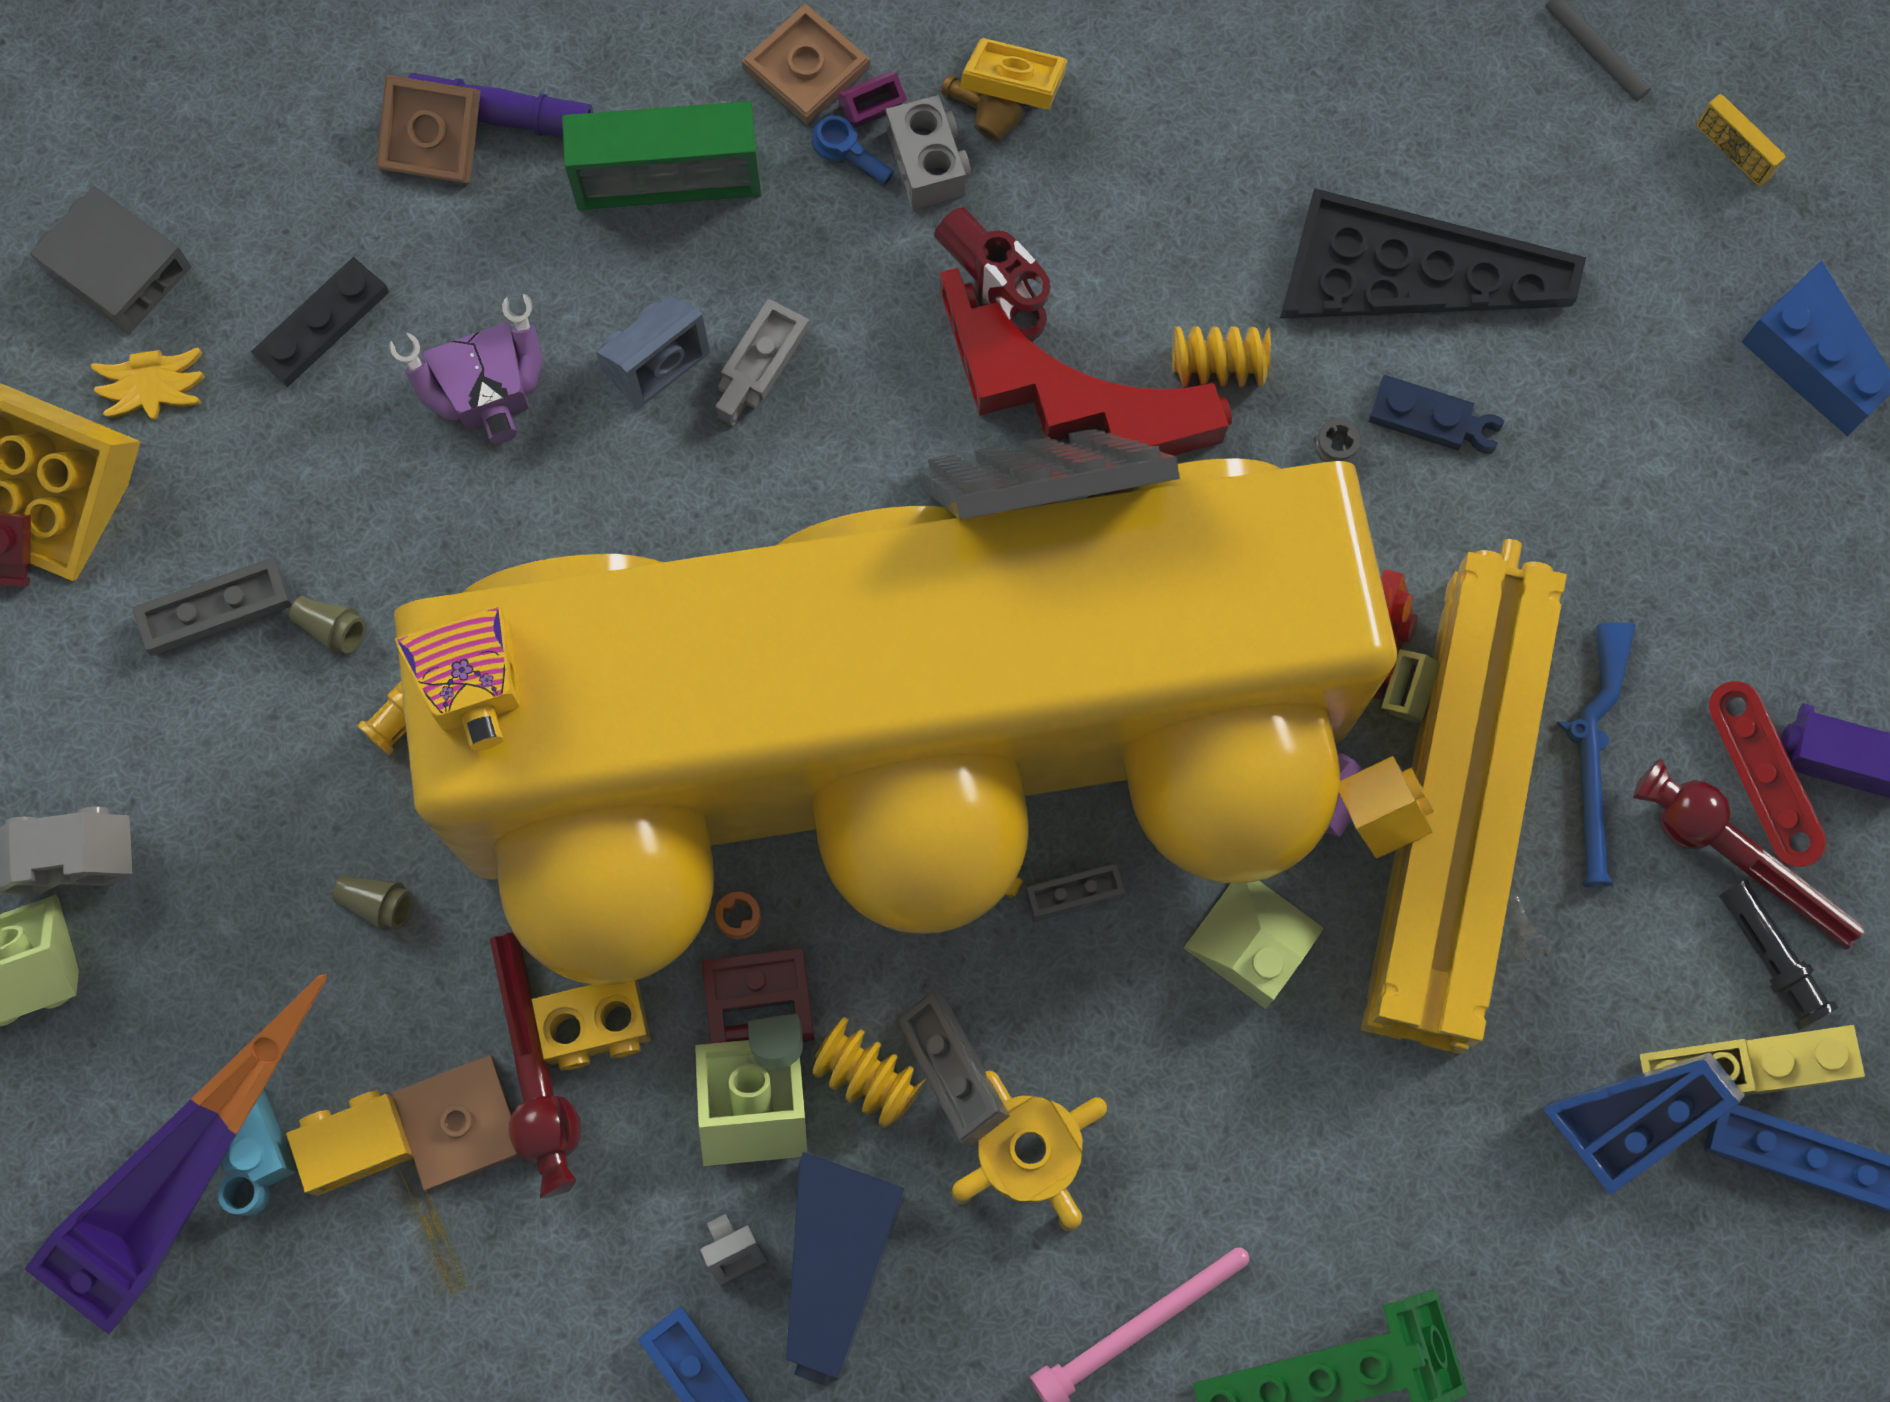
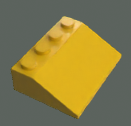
[0,383,141,581]

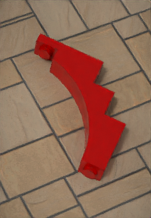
[940,267,1232,456]

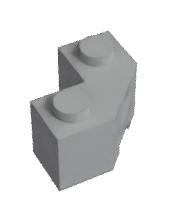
[0,807,133,896]

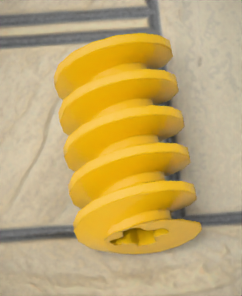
[1172,326,1271,387]
[813,1017,927,1128]

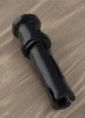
[1719,880,1839,1030]

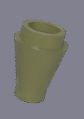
[289,596,366,653]
[333,875,413,931]

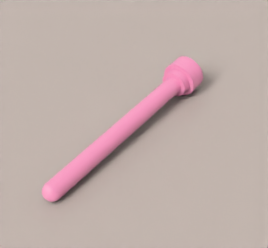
[1029,1247,1249,1402]

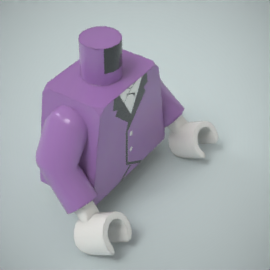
[389,294,543,444]

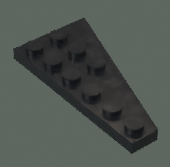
[1280,188,1586,319]

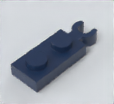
[1368,375,1504,454]

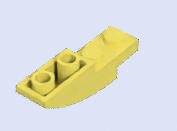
[1640,1025,1865,1096]

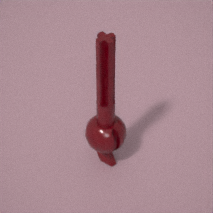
[1633,758,1864,950]
[490,932,581,1199]

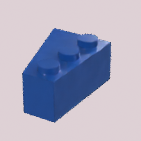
[1543,1052,1744,1195]

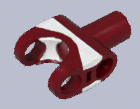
[934,207,1051,341]

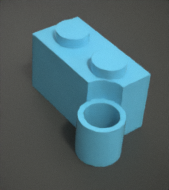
[195,1089,298,1217]

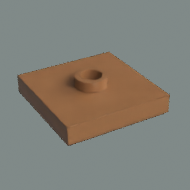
[742,3,871,125]
[376,74,481,183]
[392,1055,519,1192]

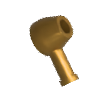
[941,74,1025,142]

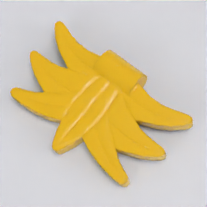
[91,348,205,420]

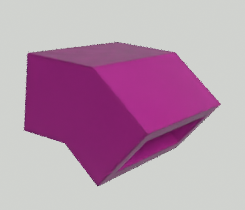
[838,71,907,128]

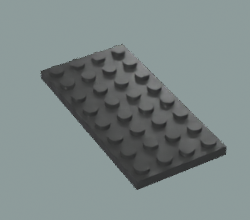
[918,428,1180,519]

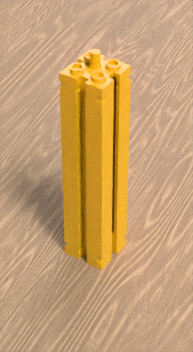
[1360,539,1567,1054]

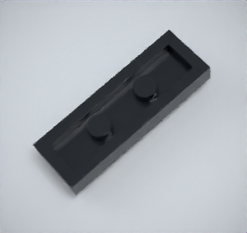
[251,256,389,387]

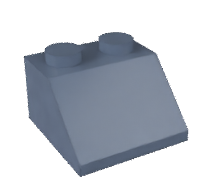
[596,295,710,410]

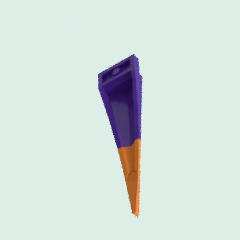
[25,973,327,1335]

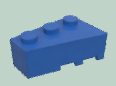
[1742,260,1890,437]

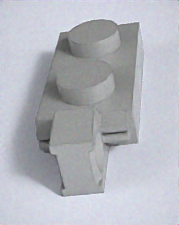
[715,299,810,427]

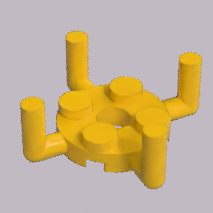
[952,1070,1107,1231]

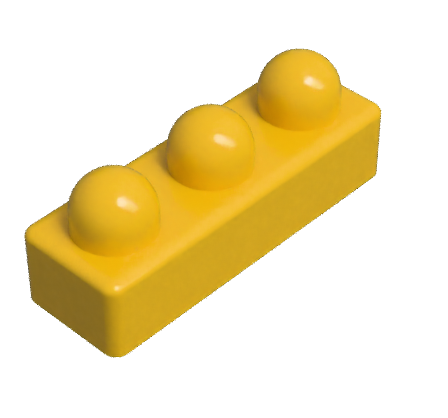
[394,459,1397,985]

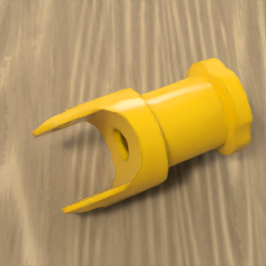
[357,682,406,756]

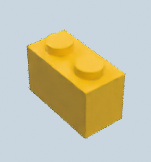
[1339,756,1434,859]
[286,1090,413,1196]

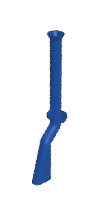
[1556,622,1636,887]

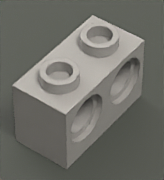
[886,95,971,210]

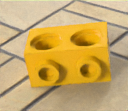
[532,981,651,1071]

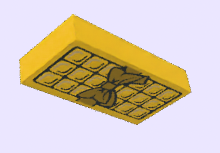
[1695,94,1786,187]

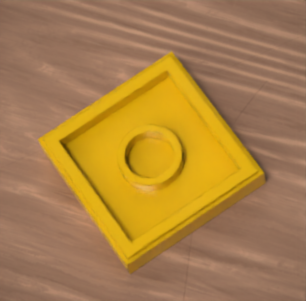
[960,38,1068,110]

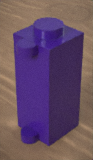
[1781,703,1890,798]

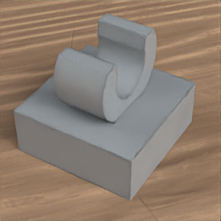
[700,1214,767,1286]

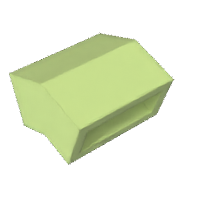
[1381,649,1440,723]

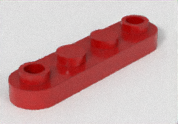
[1709,681,1827,867]

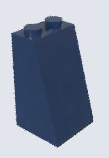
[786,1152,905,1386]

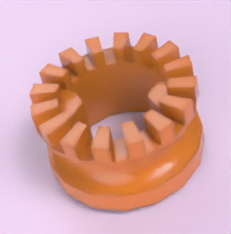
[715,891,761,940]

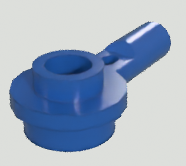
[811,115,895,186]

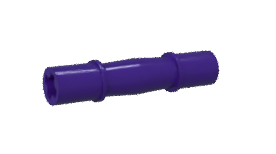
[408,73,593,137]

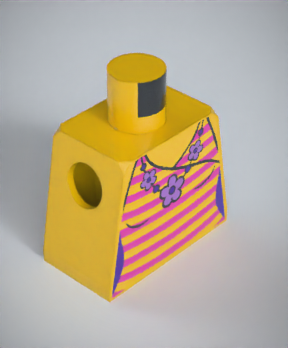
[395,605,520,751]

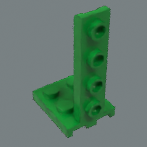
[1193,1289,1468,1402]

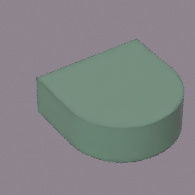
[748,1013,803,1070]

